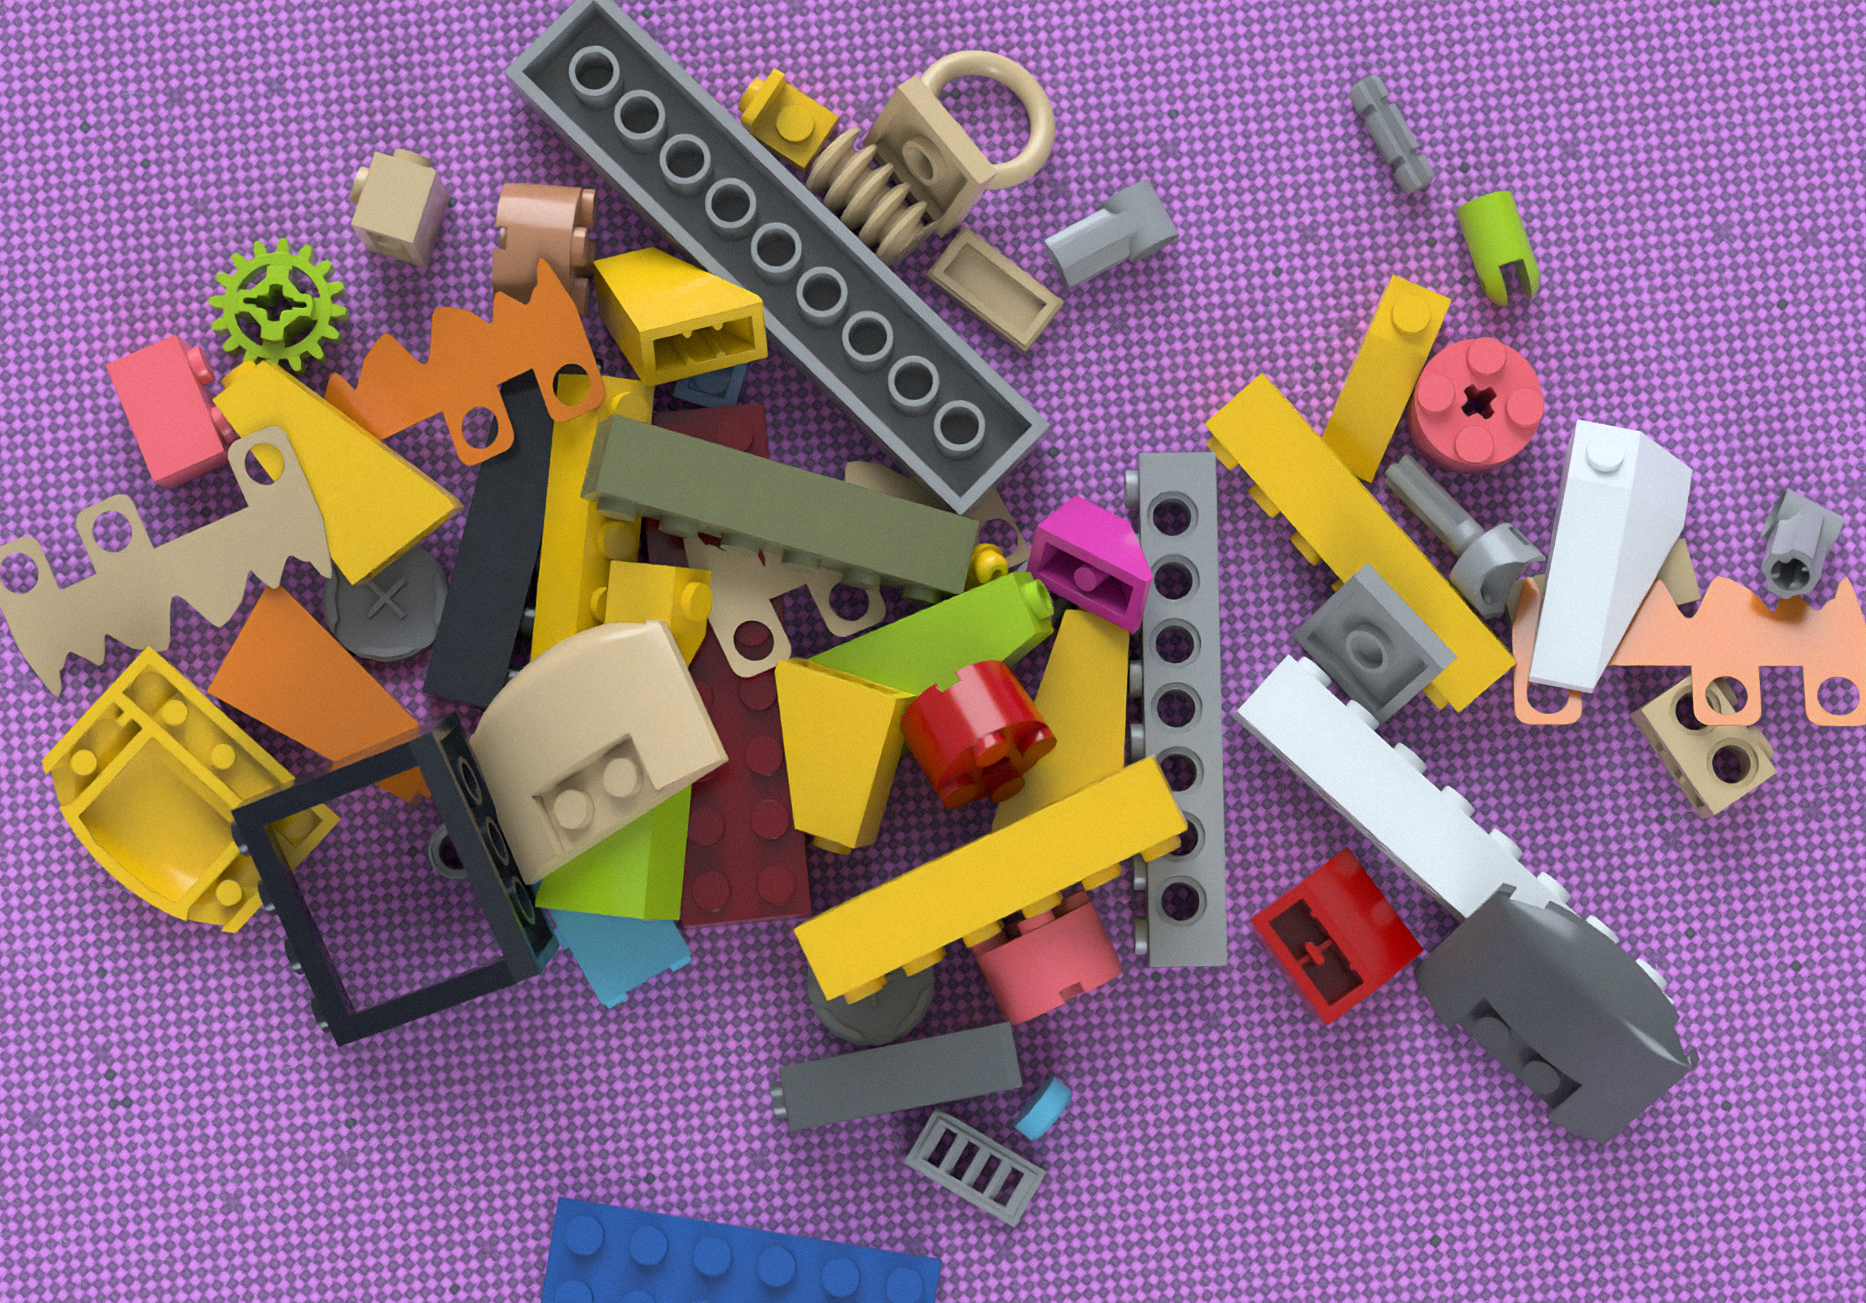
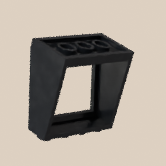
[231,711,560,1047]

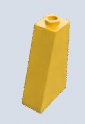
[212,359,465,585]
[991,605,1129,831]

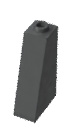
[769,1022,1023,1132]

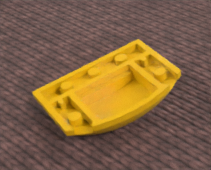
[42,645,341,934]

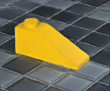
[1321,275,1452,485]
[604,560,713,668]

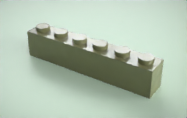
[580,414,980,607]

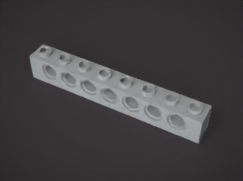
[1124,452,1228,968]

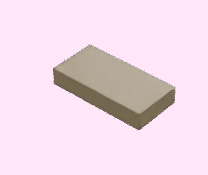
[926,226,1064,355]

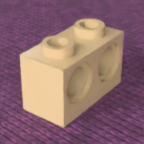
[1629,672,1777,819]

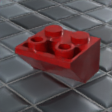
[1244,847,1424,1026]

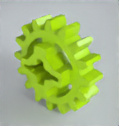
[208,238,350,376]

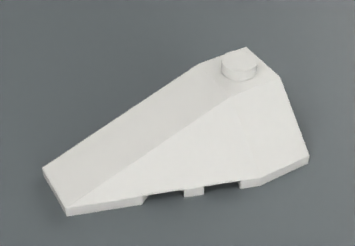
[1528,419,1692,693]

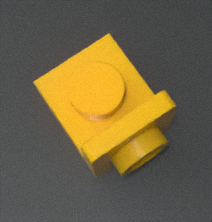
[737,68,839,174]

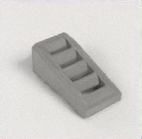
[903,1106,1047,1228]

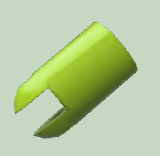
[1456,191,1541,308]

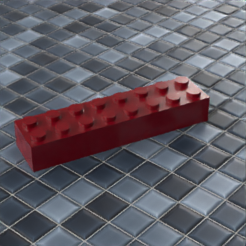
[645,402,813,930]

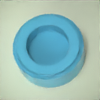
[1013,1076,1072,1140]

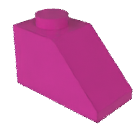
[1026,495,1153,634]

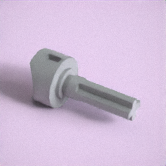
[1384,454,1546,619]

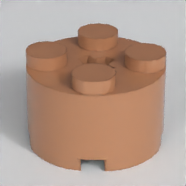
[492,182,599,316]

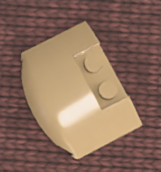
[469,619,729,885]

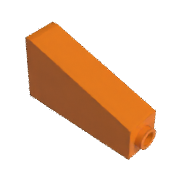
[207,585,433,807]

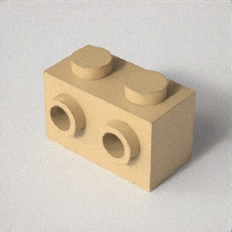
[350,149,450,268]

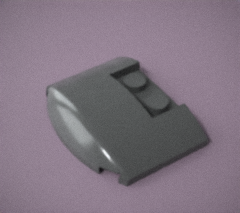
[1413,883,1700,1144]

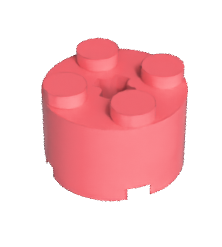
[1407,337,1544,475]
[970,889,1124,1026]

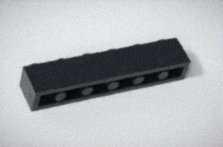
[422,338,604,711]

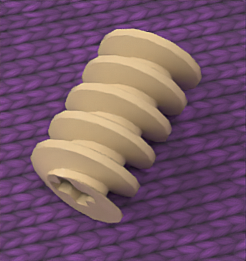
[806,125,942,267]

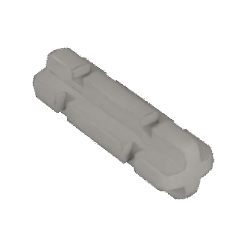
[1349,75,1434,194]

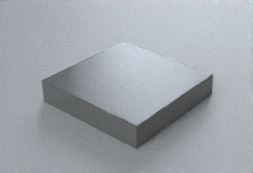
[1292,563,1457,727]

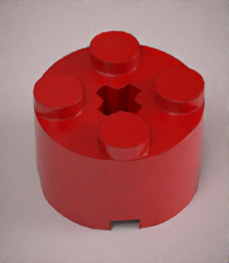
[900,660,1057,809]

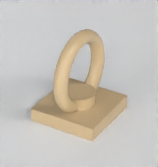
[862,50,1056,239]

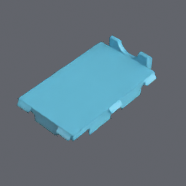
[533,878,692,1009]

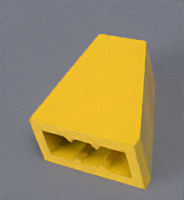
[592,247,768,388]
[775,657,917,855]

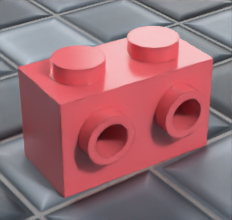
[106,334,240,490]

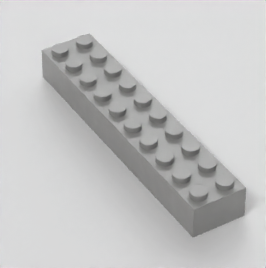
[504,0,1051,518]

